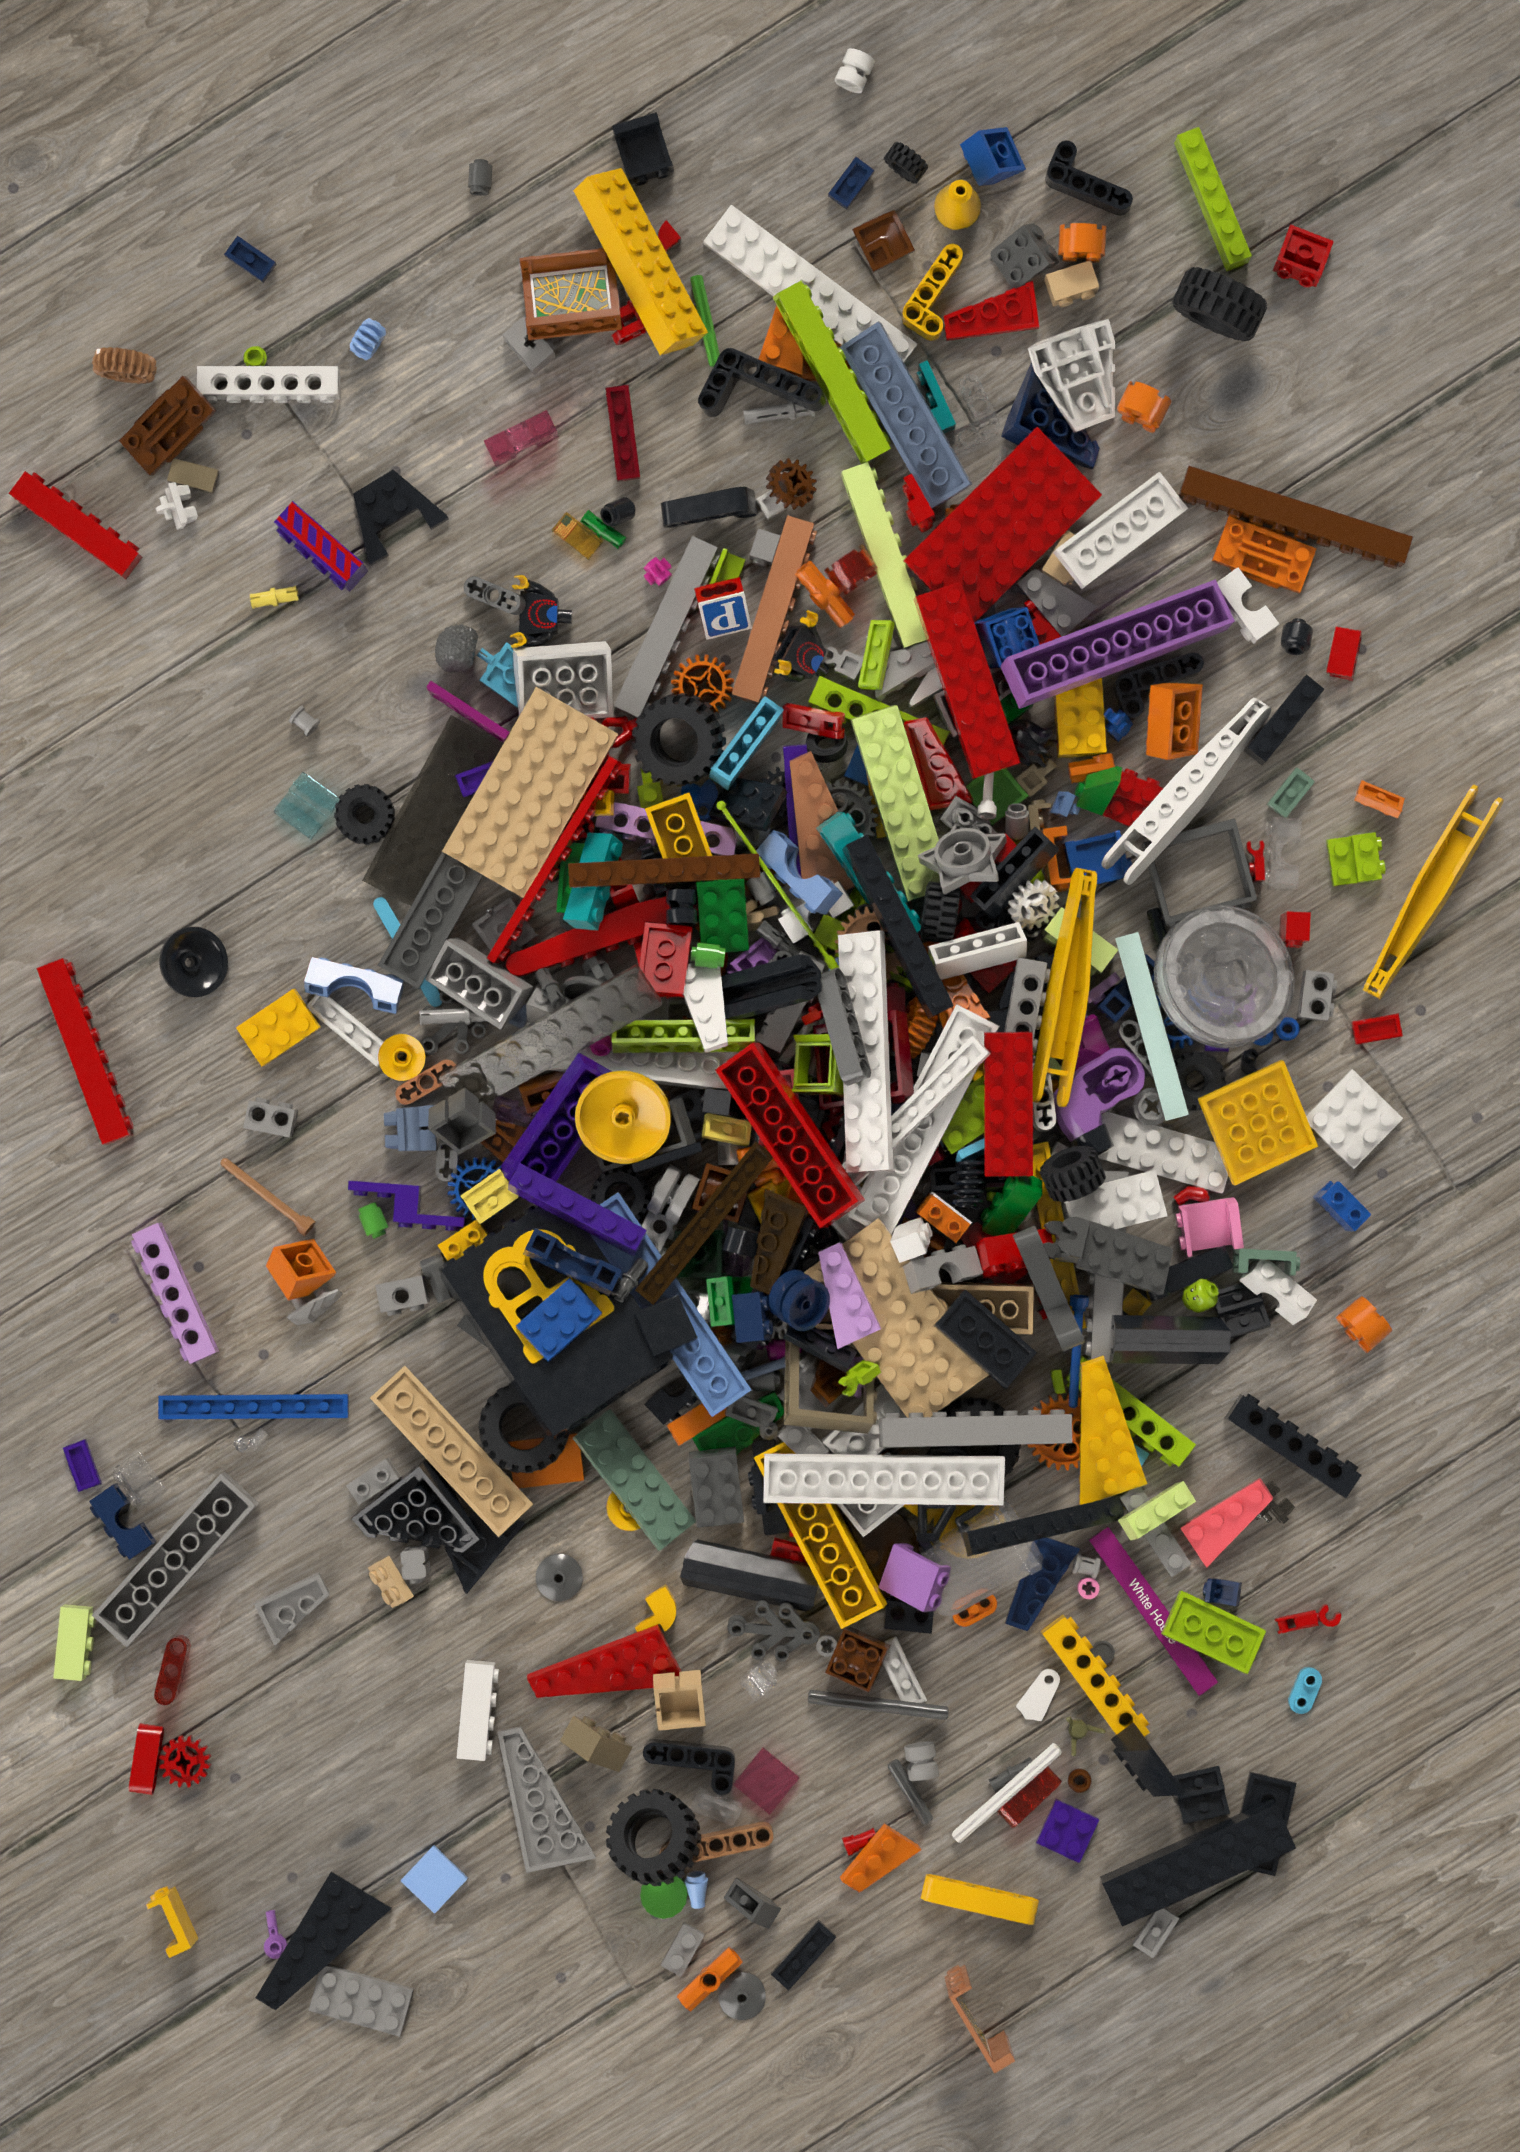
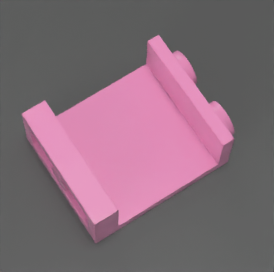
[1175,1197,1244,1257]

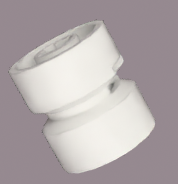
[835,49,875,93]

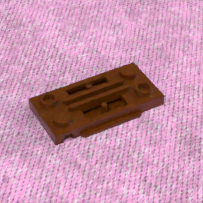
[119,376,216,476]

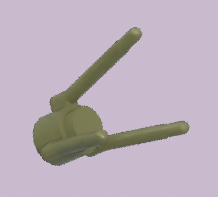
[1066,1717,1106,1756]

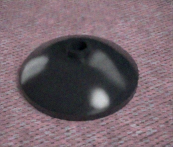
[159,927,228,997]

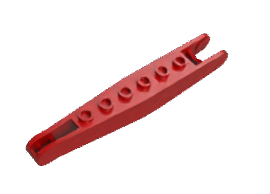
[506,897,699,977]

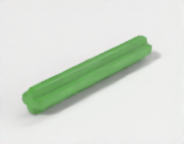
[690,275,720,367]

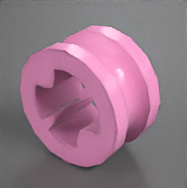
[1077,1577,1099,1599]

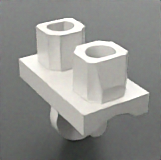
[156,482,198,530]

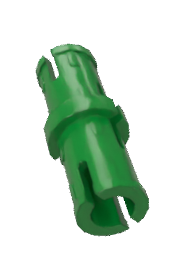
[580,510,627,549]

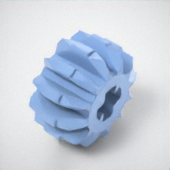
[350,318,386,360]

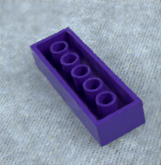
[501,1052,613,1182]

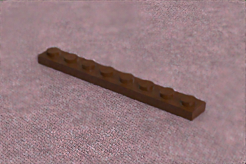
[568,854,760,888]

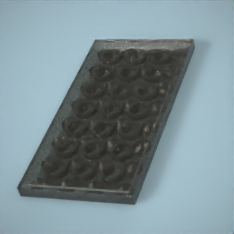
[362,715,504,906]

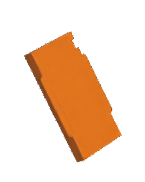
[1212,516,1317,593]

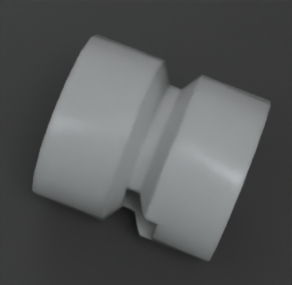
[904,1741,939,1781]

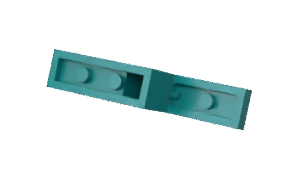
[916,360,956,434]

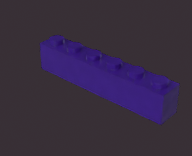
[508,1163,647,1257]

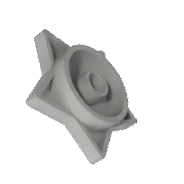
[918,823,1007,894]

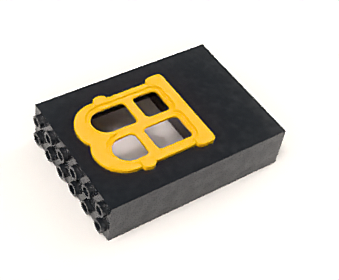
[441,1206,673,1443]

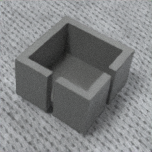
[428,1088,496,1154]

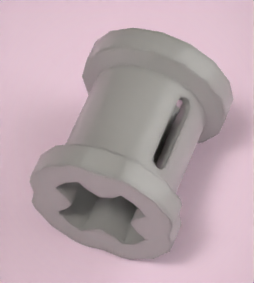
[289,705,320,736]
[1072,1553,1101,1579]

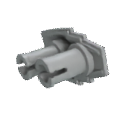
[940,796,997,834]
[287,1283,342,1325]

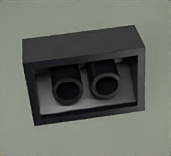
[1111,1722,1185,1797]

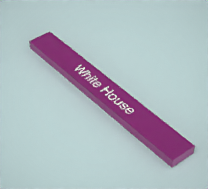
[1089,1526,1218,1696]

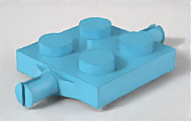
[477,642,518,708]

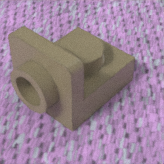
[1026,800,1052,832]

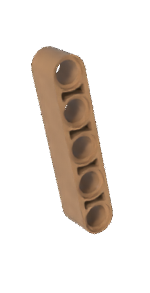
[659,1822,773,1862]

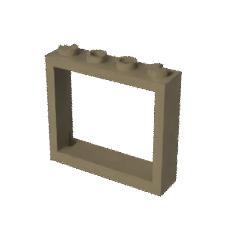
[784,1333,877,1434]

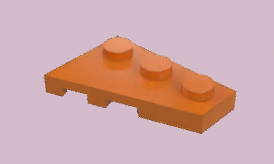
[759,305,803,377]

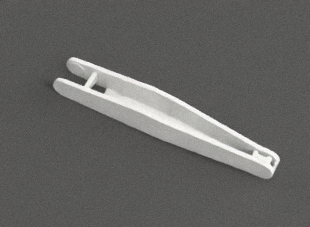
[1101,698,1271,885]

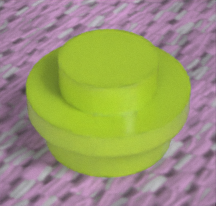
[243,346,267,366]

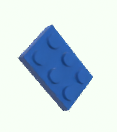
[516,1278,602,1362]

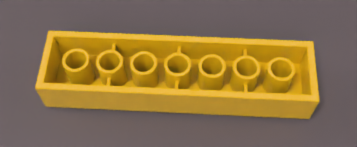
[573,168,708,355]
[754,1442,887,1629]

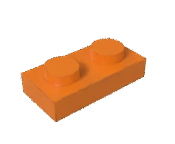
[1354,780,1405,818]

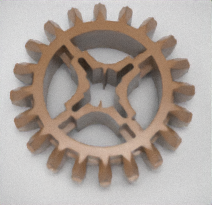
[92,347,157,384]

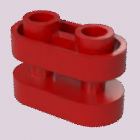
[612,300,647,345]

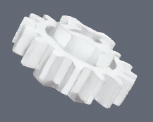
[1008,879,1059,930]

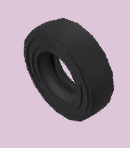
[805,724,848,763]

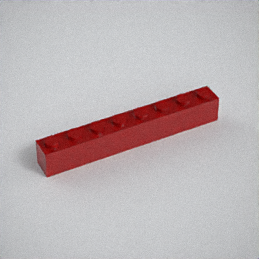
[36,958,134,1145]

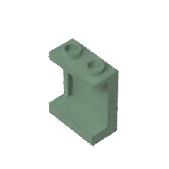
[1232,1249,1300,1276]

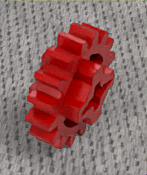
[159,1735,211,1788]

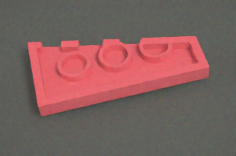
[1180,1478,1273,1568]

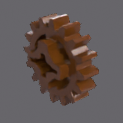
[766,458,817,510]

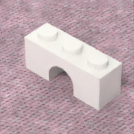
[1217,567,1279,644]
[778,880,855,943]
[1239,1259,1317,1325]

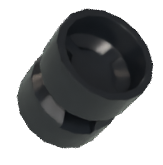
[666,889,697,925]

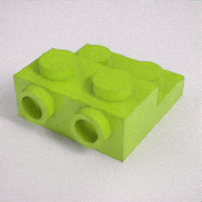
[1326,832,1386,887]

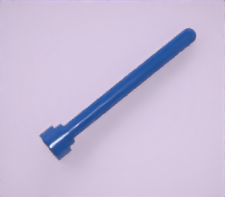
[1068,1294,1089,1408]

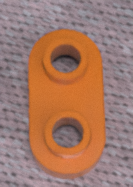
[952,1591,997,1627]

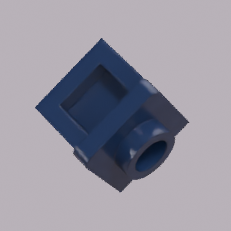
[1203,1578,1242,1606]

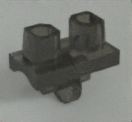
[1255,1481,1295,1524]

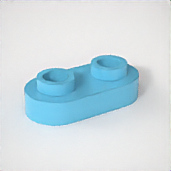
[1288,1667,1322,1714]

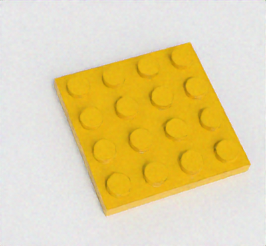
[1198,1060,1318,1185]

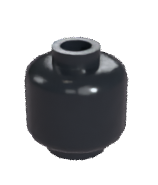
[1281,618,1313,655]

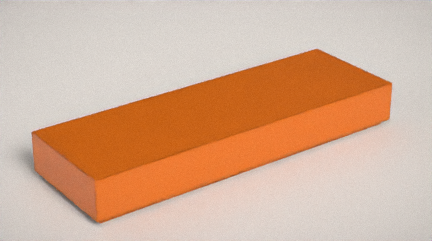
[666,1403,727,1446]

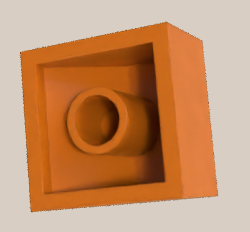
[266,1239,336,1300]

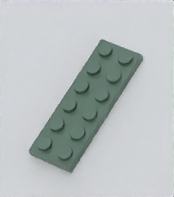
[572,1409,696,1551]

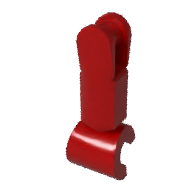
[1274,1604,1341,1634]

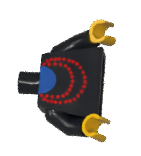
[510,575,572,648]
[771,610,829,682]

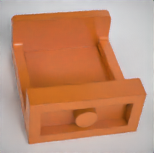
[1041,826,1071,893]

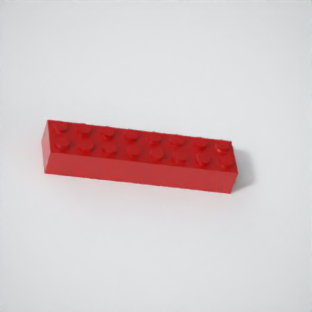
[913,582,1020,779]
[715,1043,865,1228]

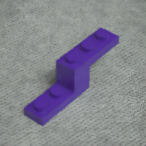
[348,1181,466,1231]

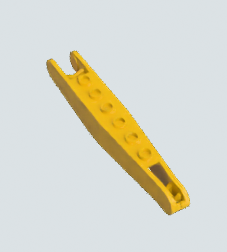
[1363,784,1504,999]
[1033,868,1097,1107]

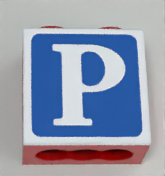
[694,577,752,640]

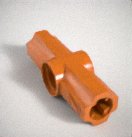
[795,561,855,628]
[677,1947,743,2012]

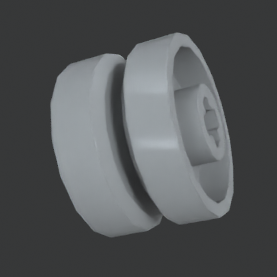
[647,1164,700,1225]

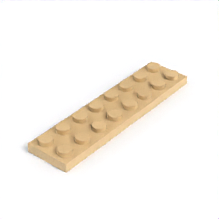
[370,1366,534,1537]

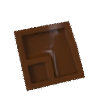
[852,210,915,273]

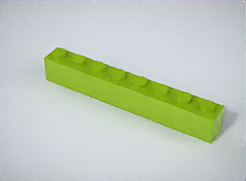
[772,280,891,464]

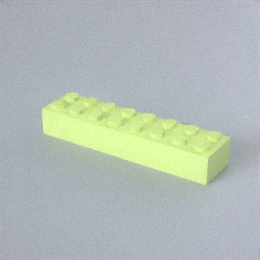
[850,705,940,901]

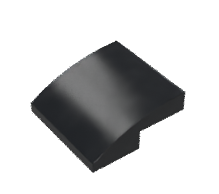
[1215,1283,1271,1339]
[1174,1766,1230,1825]

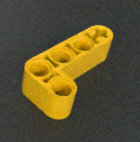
[902,244,963,341]

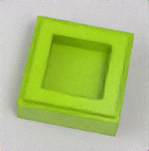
[1050,1368,1066,1394]

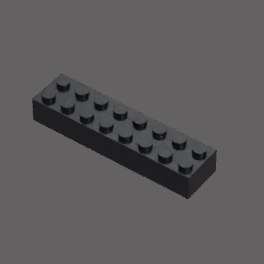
[1100,1799,1296,1927]

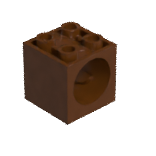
[692,1163,749,1223]
[825,1626,891,1692]

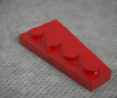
[943,281,1039,341]
[903,717,973,810]

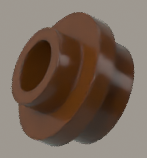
[1068,1768,1092,1793]

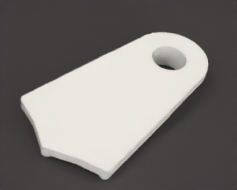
[1016,1669,1060,1721]

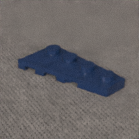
[1005,1537,1080,1631]

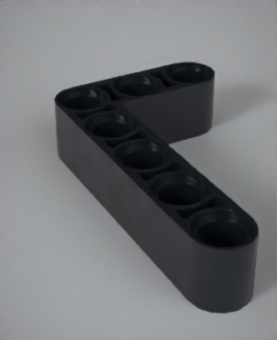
[698,348,826,417]

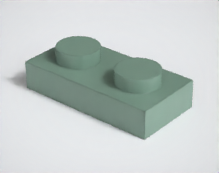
[1266,767,1315,819]

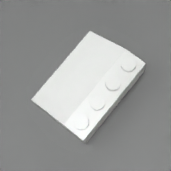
[513,641,613,718]

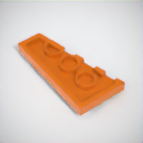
[923,941,990,1029]

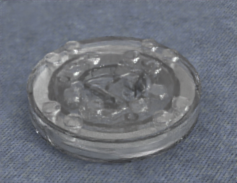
[1154,905,1295,1048]

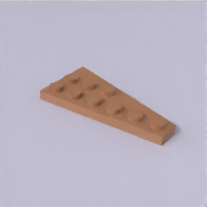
[789,751,855,890]

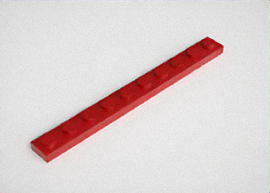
[486,756,622,963]

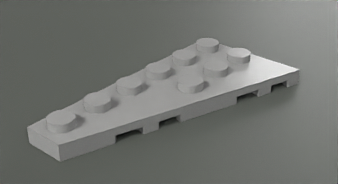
[497,1726,596,1873]

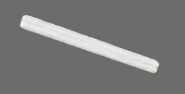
[952,1743,1062,1843]

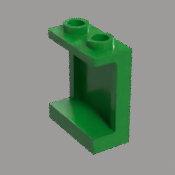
[706,1276,753,1327]

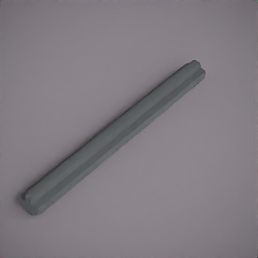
[808,1690,949,1720]

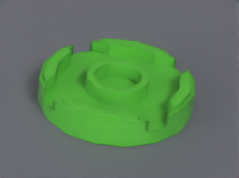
[640,1876,688,1919]

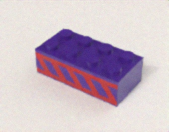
[274,501,368,592]

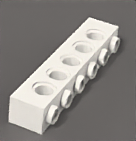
[197,366,340,403]

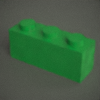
[980,1176,1042,1236]

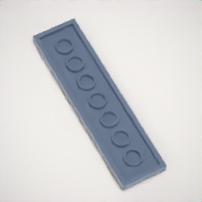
[840,321,973,509]

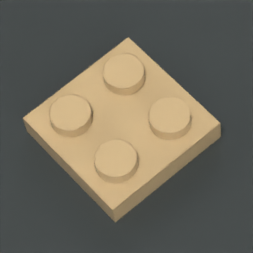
[368,1556,414,1608]

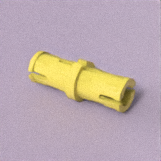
[250,586,299,609]

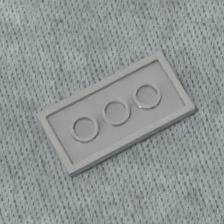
[308,1964,414,2037]

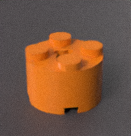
[1058,223,1106,263]
[1117,381,1172,433]
[1336,1296,1392,1353]

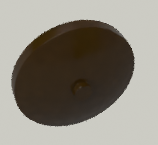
[842,1511,920,1598]

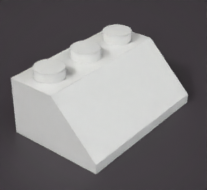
[837,1452,905,1537]

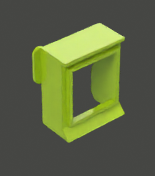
[792,1034,844,1095]

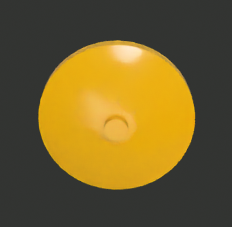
[575,1071,671,1164]

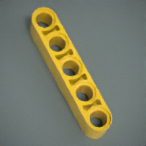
[921,1874,1039,1925]

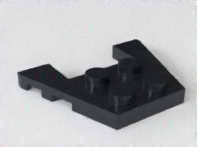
[353,470,449,566]

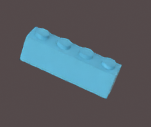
[709,696,784,790]

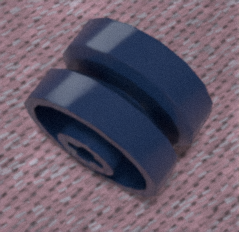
[768,1270,830,1331]

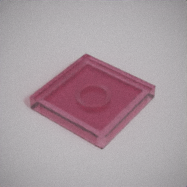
[733,1747,800,1815]

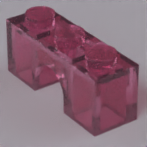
[484,410,559,467]

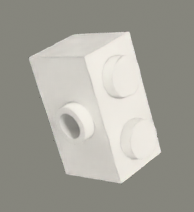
[890,1217,932,1263]

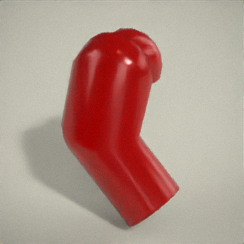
[1173,1185,1210,1206]

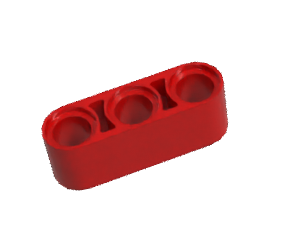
[129,1723,164,1795]

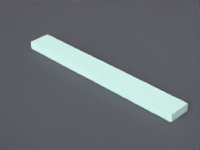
[1115,932,1189,1121]

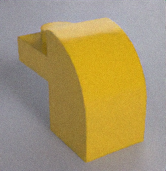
[635,1584,677,1632]

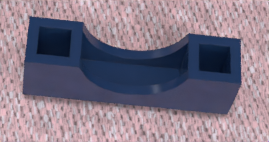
[523,1228,622,1296]

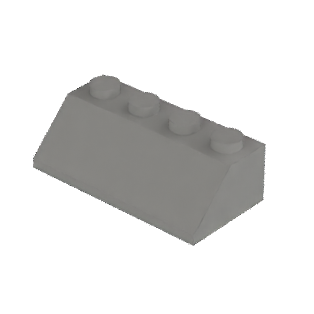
[425,937,533,1030]

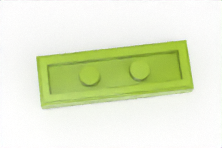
[858,620,895,690]

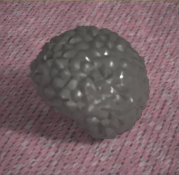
[435,624,478,673]

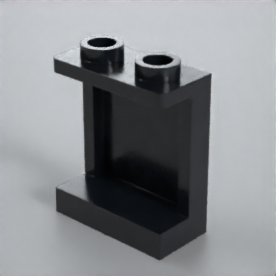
[612,112,674,186]

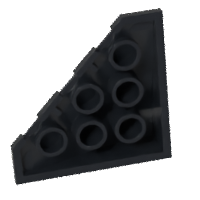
[352,1459,481,1553]

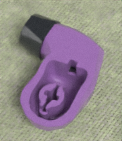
[1053,1048,1145,1155]

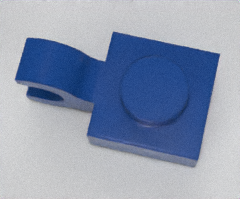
[1104,707,1133,742]

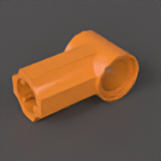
[1068,753,1115,784]

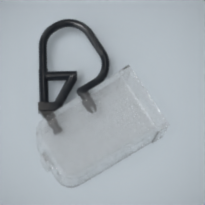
[917,1446,1043,1616]

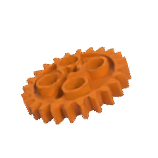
[1027,1393,1081,1471]

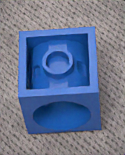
[974,607,1039,668]

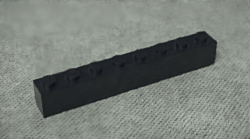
[842,835,954,1019]

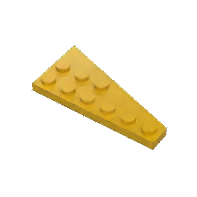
[1079,1356,1147,1505]

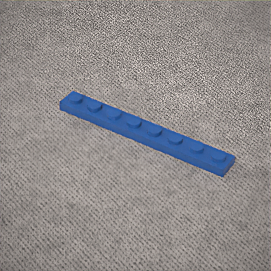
[158,1394,349,1419]

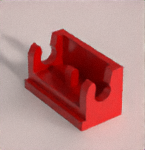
[1326,627,1362,681]

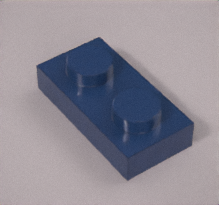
[828,157,875,210]
[224,235,277,283]

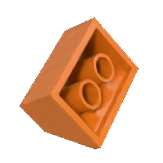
[1146,683,1203,760]

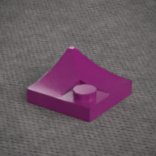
[1061,1014,1110,1071]

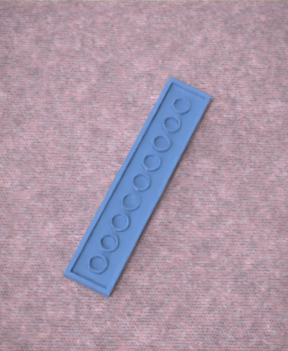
[589,1192,752,1417]

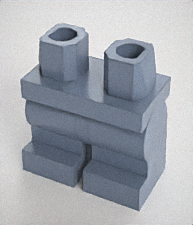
[384,1105,437,1151]

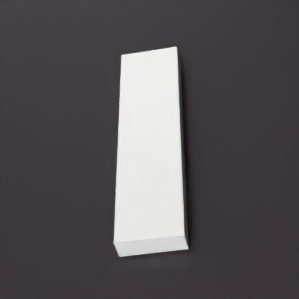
[307,995,384,1067]

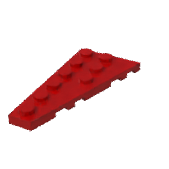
[527,1624,682,1698]

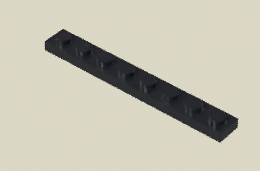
[962,1496,1124,1557]

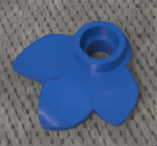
[681,779,718,822]

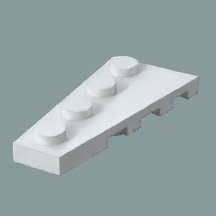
[684,962,728,1053]

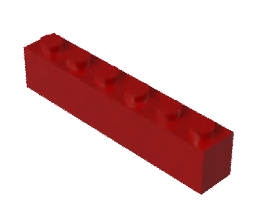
[8,471,143,579]

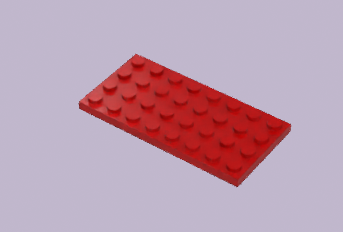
[903,427,1102,622]

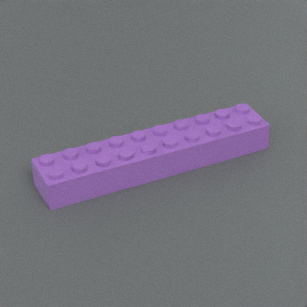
[1000,579,1235,709]

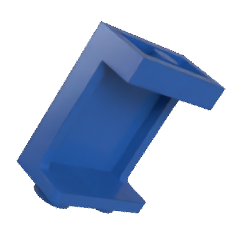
[1063,830,1132,885]
[1313,1181,1371,1231]

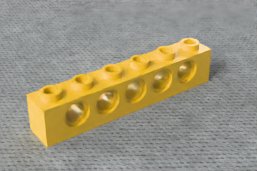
[1041,1615,1150,1737]

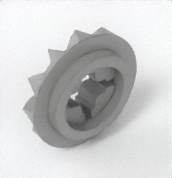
[1133,1088,1165,1125]

